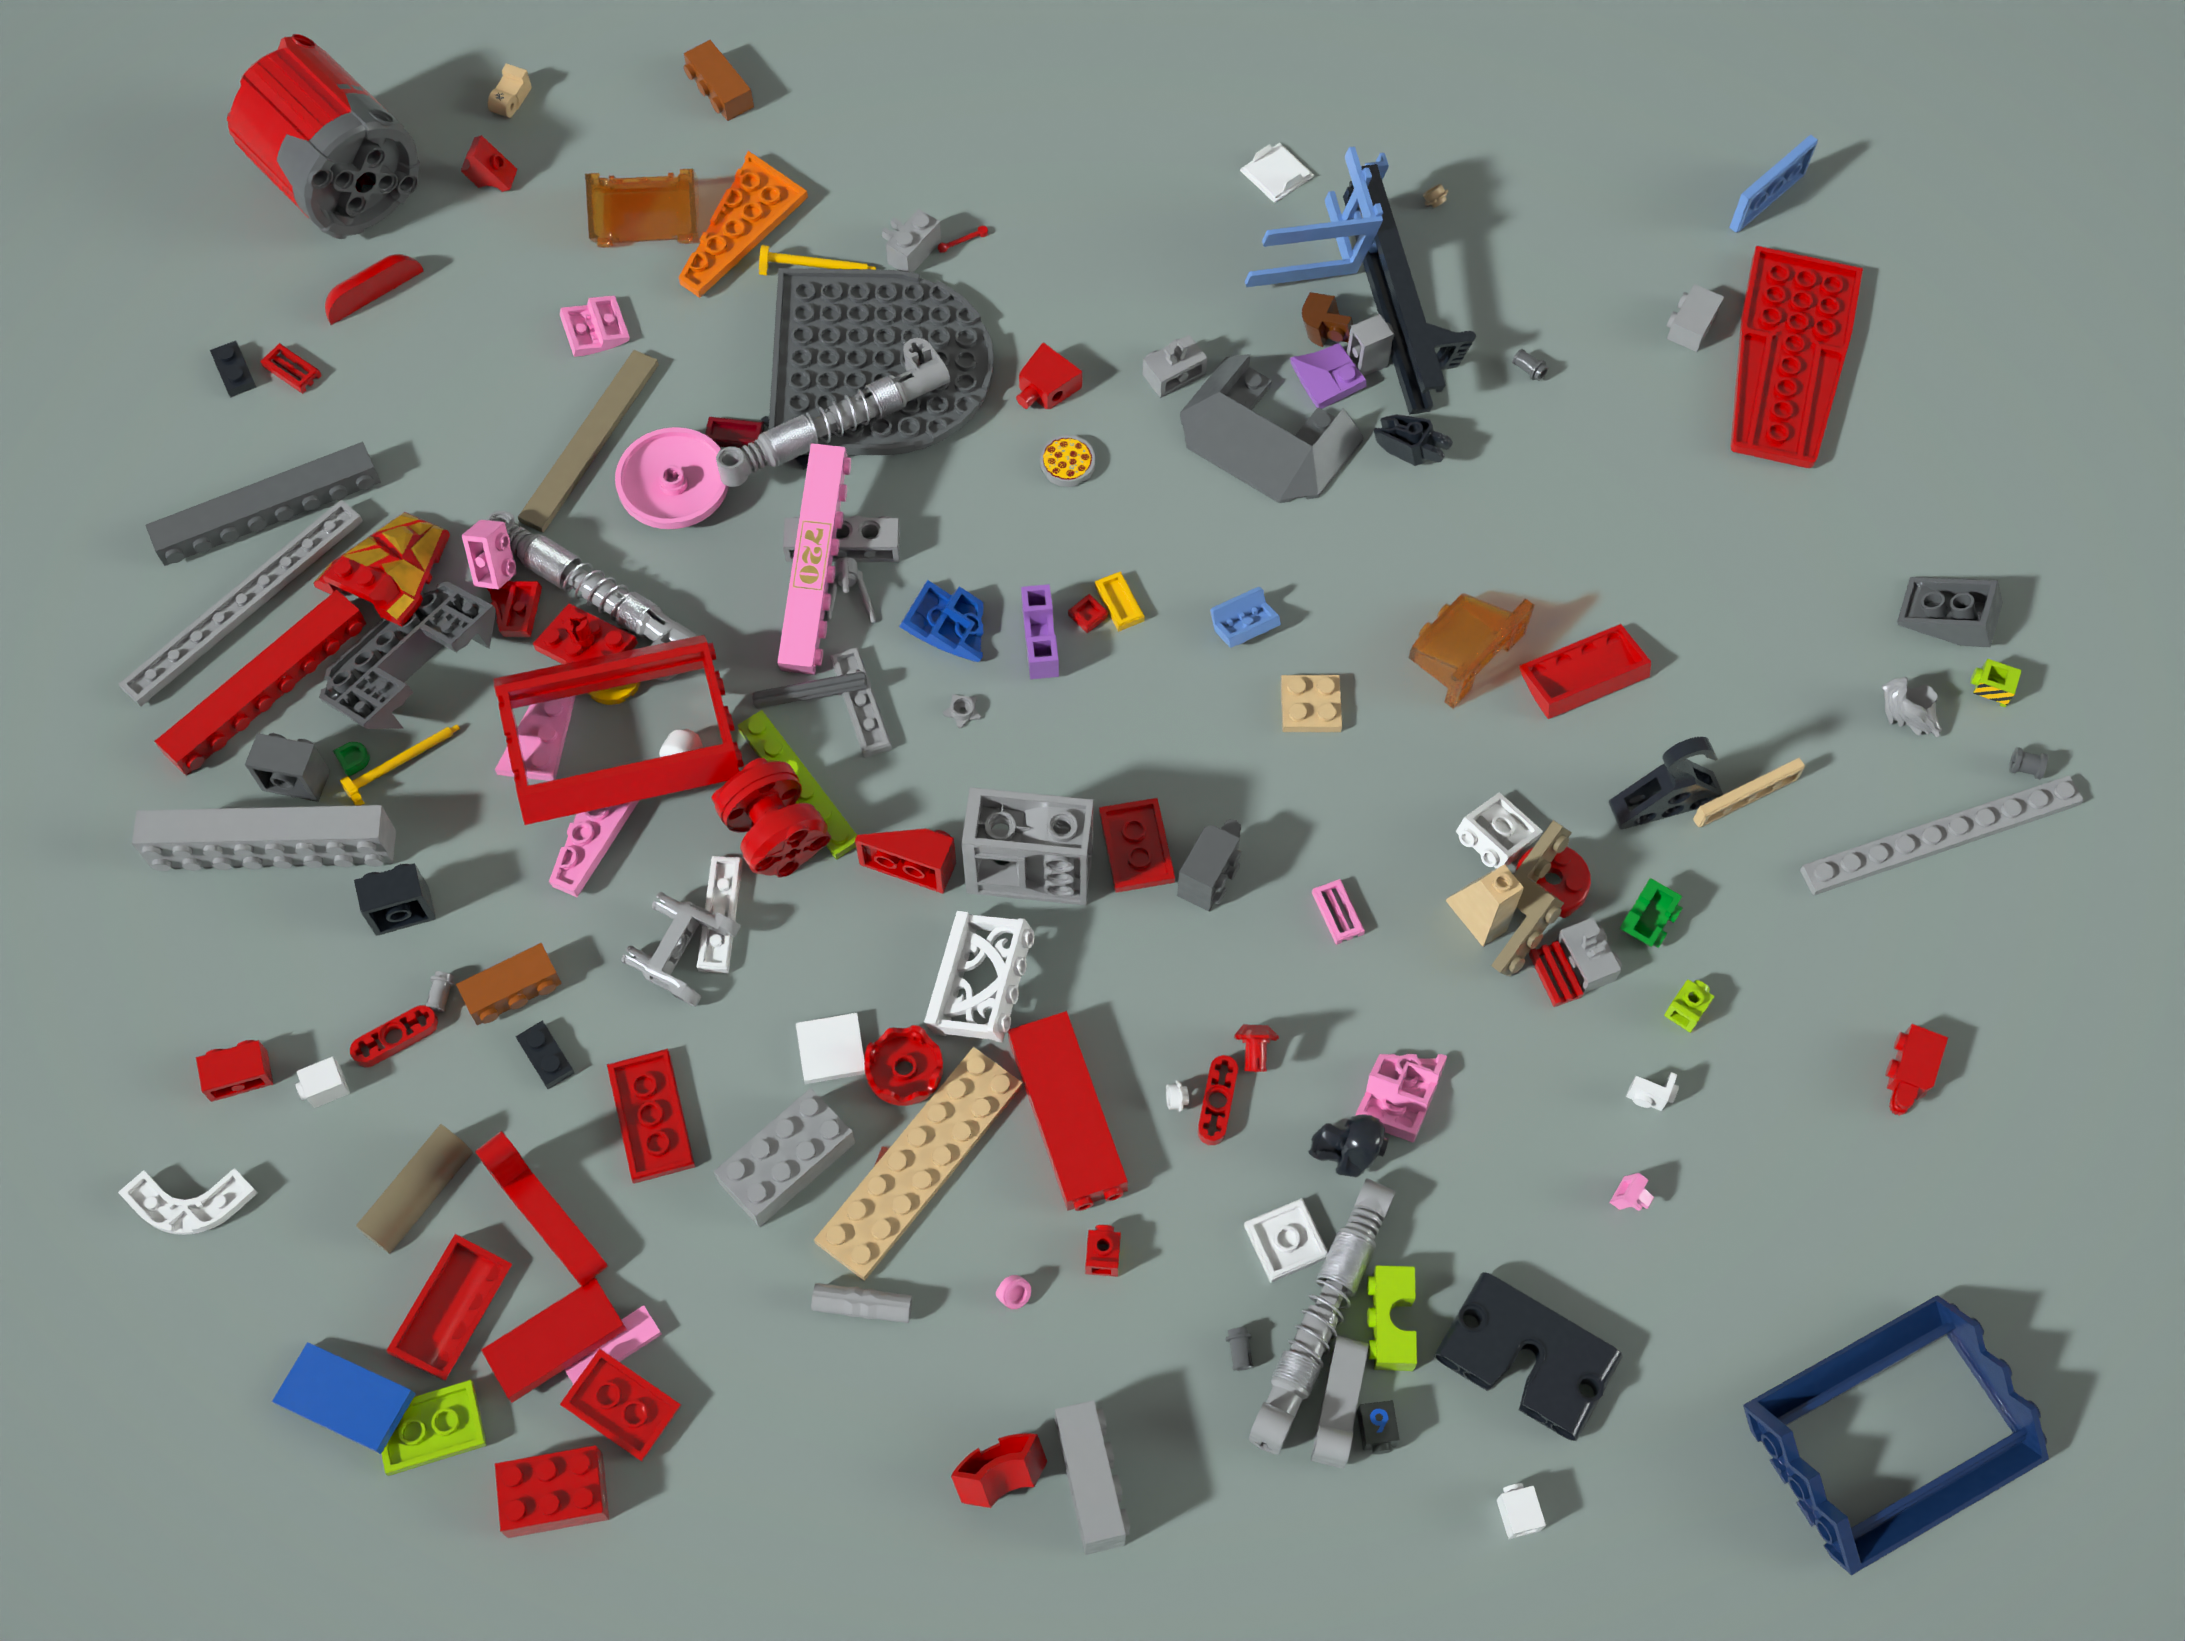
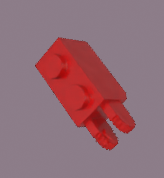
[1885,1024,1948,1116]

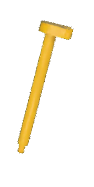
[759,245,876,276]
[339,724,460,806]

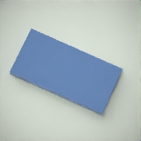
[1729,135,1818,233]

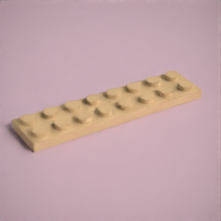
[814,1047,1023,1281]

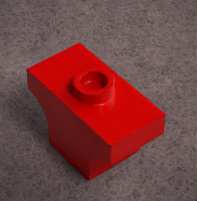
[461,135,518,192]

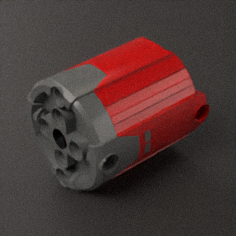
[227,34,420,239]

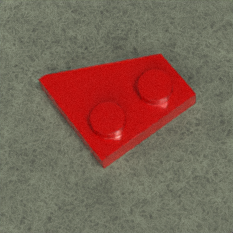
[487,581,542,637]

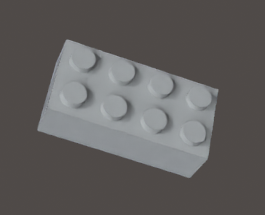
[713,1088,855,1228]
[1055,1400,1130,1555]

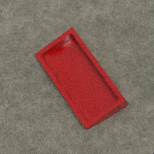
[1519,624,1651,719]
[387,1234,512,1381]

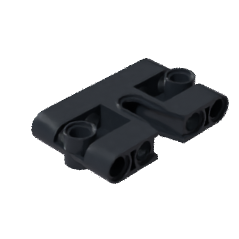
[1434,1272,1623,1441]

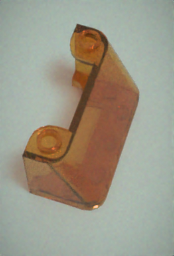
[585,169,699,248]

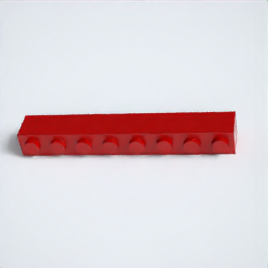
[154,590,367,776]

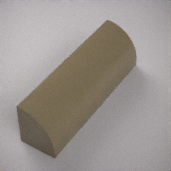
[356,1124,473,1254]

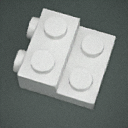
[1456,792,1543,868]

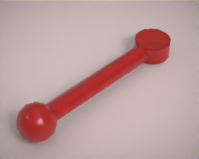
[937,225,988,253]

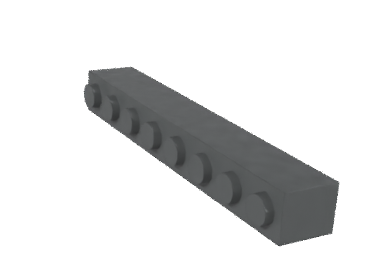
[145,442,381,566]

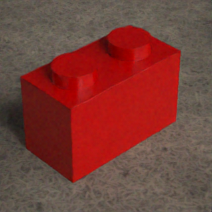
[196,1040,274,1102]

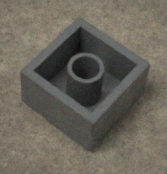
[245,733,330,802]

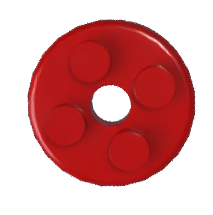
[1513,846,1591,918]
[864,1025,943,1106]

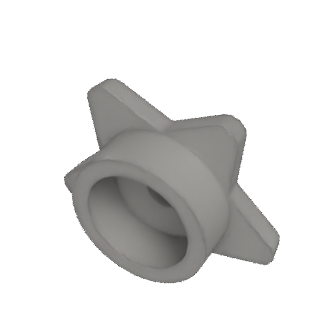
[943,694,981,728]

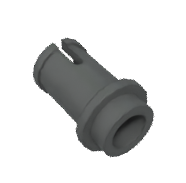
[1512,349,1549,381]
[1226,1327,1254,1371]

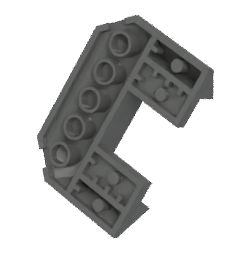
[1180,354,1364,503]
[319,581,496,729]

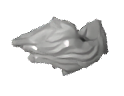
[1882,677,1942,738]

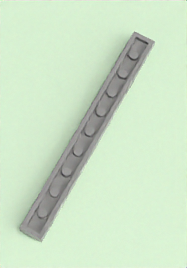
[118,499,363,707]
[1800,775,2084,896]

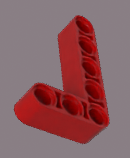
[474,1131,608,1287]

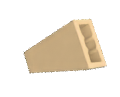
[1446,864,1524,947]

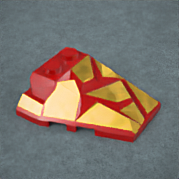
[313,512,450,627]

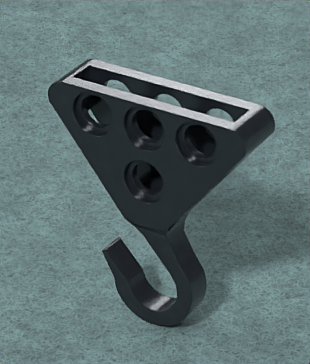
[1608,737,1723,829]

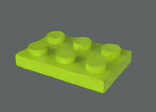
[381,1380,487,1476]

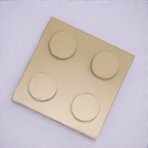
[1281,675,1342,732]

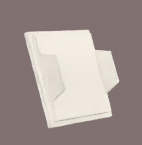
[1240,143,1314,203]

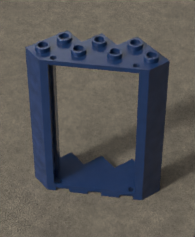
[1743,1295,2049,1575]

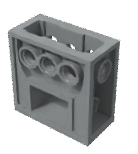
[962,787,1093,906]

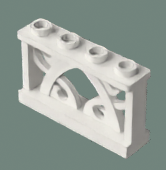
[924,911,1034,1042]

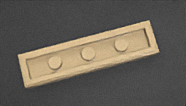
[1693,758,1805,828]

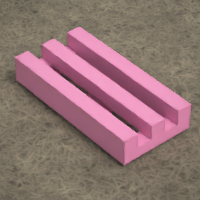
[1312,879,1365,945]

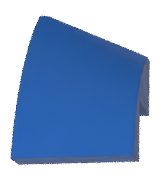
[899,580,983,662]

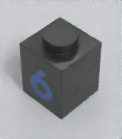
[1357,1400,1400,1454]

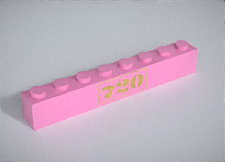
[777,443,851,675]

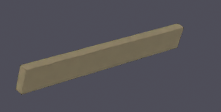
[518,350,659,533]

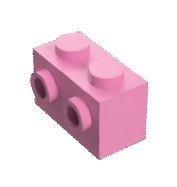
[462,520,517,589]

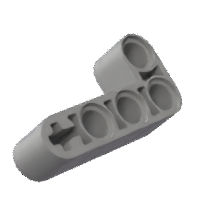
[1311,1335,1369,1469]

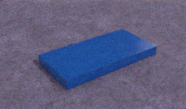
[272,1342,416,1454]

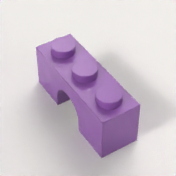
[1021,584,1059,680]

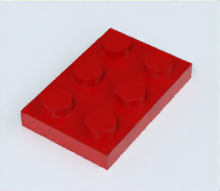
[1099,797,1175,893]
[560,1348,682,1462]

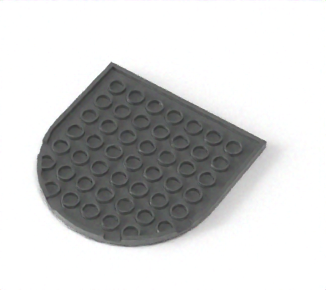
[769,268,993,455]

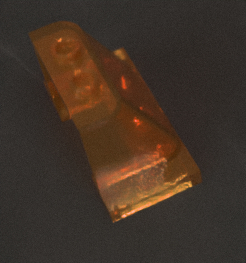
[1409,593,1535,709]

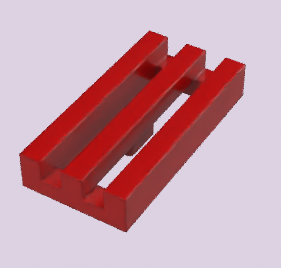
[260,343,322,394]
[1529,940,1584,1007]

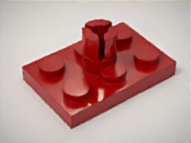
[533,603,638,664]

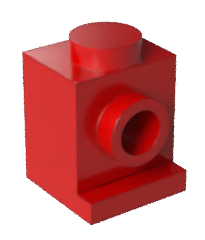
[1085,1225,1121,1277]

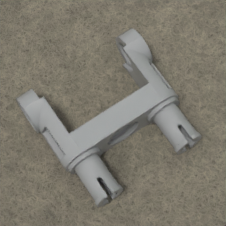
[621,892,741,1007]

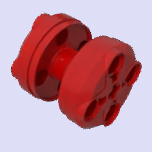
[711,758,831,878]

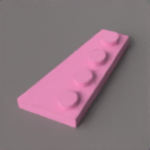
[495,695,576,781]
[549,800,640,897]

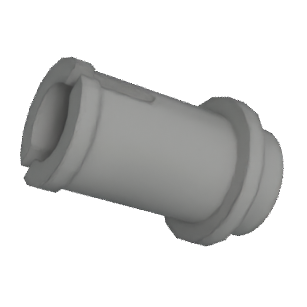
[425,971,455,1013]

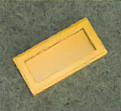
[1095,571,1145,632]

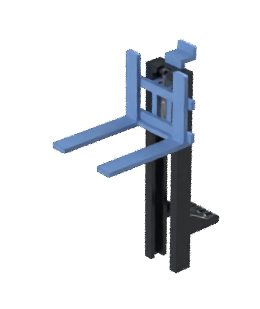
[1245,146,1476,415]

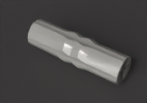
[811,1283,913,1323]

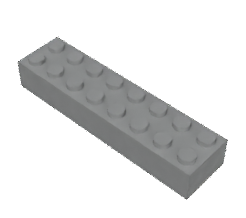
[132,805,396,871]

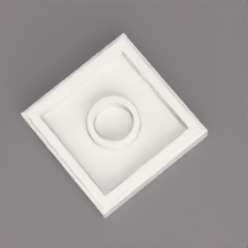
[796,1013,865,1084]
[1244,1198,1328,1283]

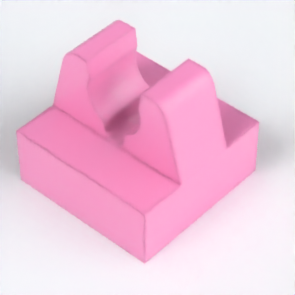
[1609,1173,1654,1211]

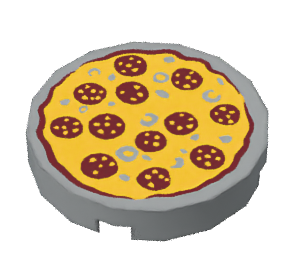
[1040,435,1095,487]

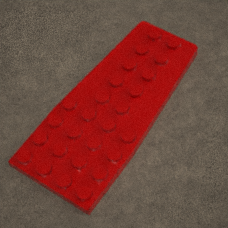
[1730,246,1863,468]

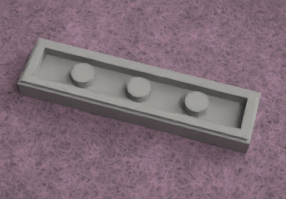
[830,647,892,758]

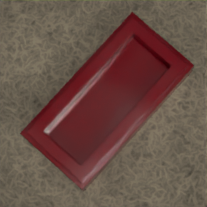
[705,417,765,449]

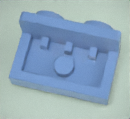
[1210,587,1281,648]

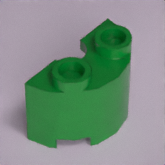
[1619,878,1683,949]

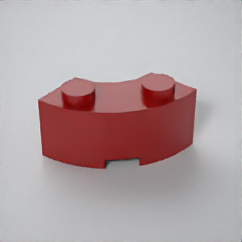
[951,1433,1048,1508]

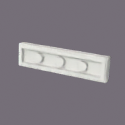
[697,856,743,973]

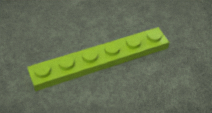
[737,710,857,860]

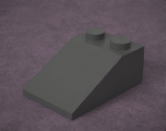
[1897,577,2003,647]

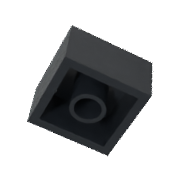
[354,863,436,936]

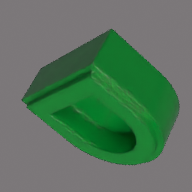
[333,742,370,777]

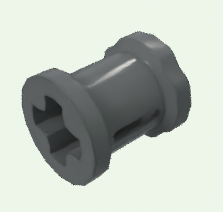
[2009,747,2048,780]

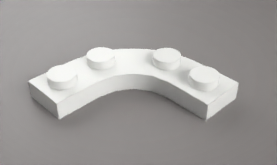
[118,1168,258,1235]

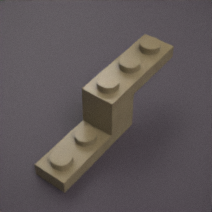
[1491,820,1572,977]

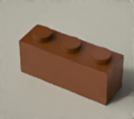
[683,40,754,121]
[456,943,562,1025]

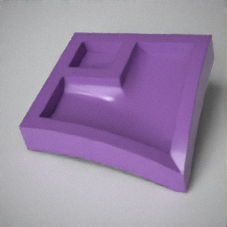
[1290,343,1367,409]

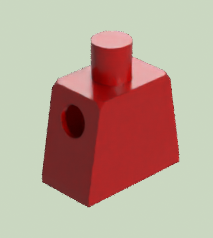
[1016,342,1082,409]

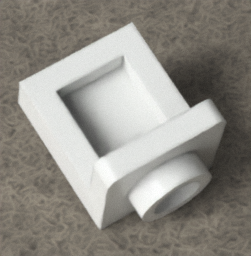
[1626,1072,1679,1111]

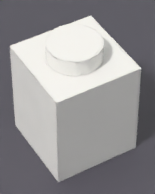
[295,1056,350,1108]
[1497,1483,1546,1539]

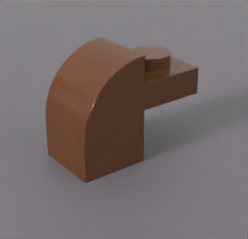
[1302,292,1354,347]

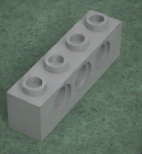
[783,516,900,562]

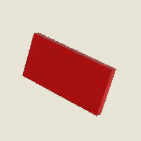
[607,1049,696,1184]
[481,1278,627,1403]

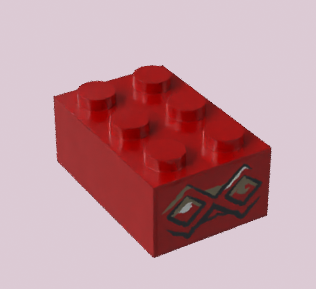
[495,1445,609,1538]

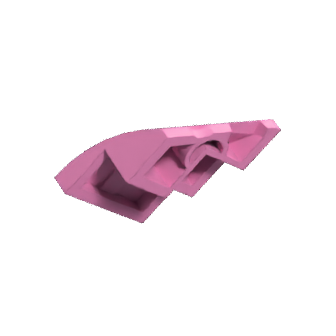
[1355,1054,1447,1143]

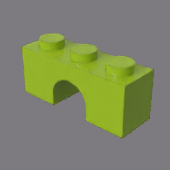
[1367,1265,1417,1371]

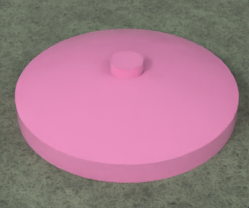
[615,427,729,529]

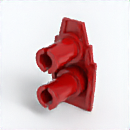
[1234,1024,1279,1072]

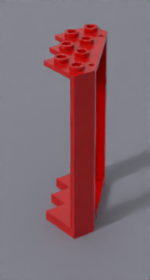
[493,635,744,825]

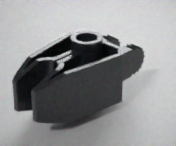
[1374,414,1453,466]

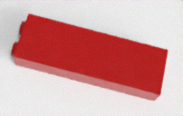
[1008,1011,1128,1211]

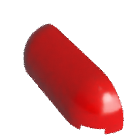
[325,254,424,325]

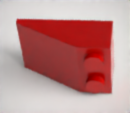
[855,828,957,894]

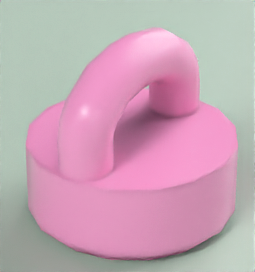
[996,1275,1031,1310]

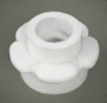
[1166,1081,1189,1112]

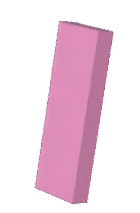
[564,1305,662,1385]

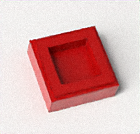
[1068,594,1109,633]

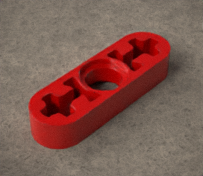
[350,1005,438,1068]
[1198,1055,1238,1145]

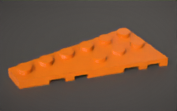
[678,151,808,298]

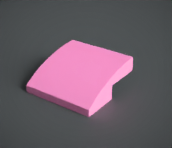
[560,295,630,357]

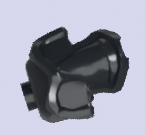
[1308,1114,1389,1177]

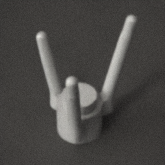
[826,557,876,623]

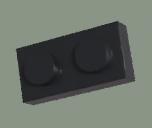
[210,340,257,398]
[515,1020,575,1089]

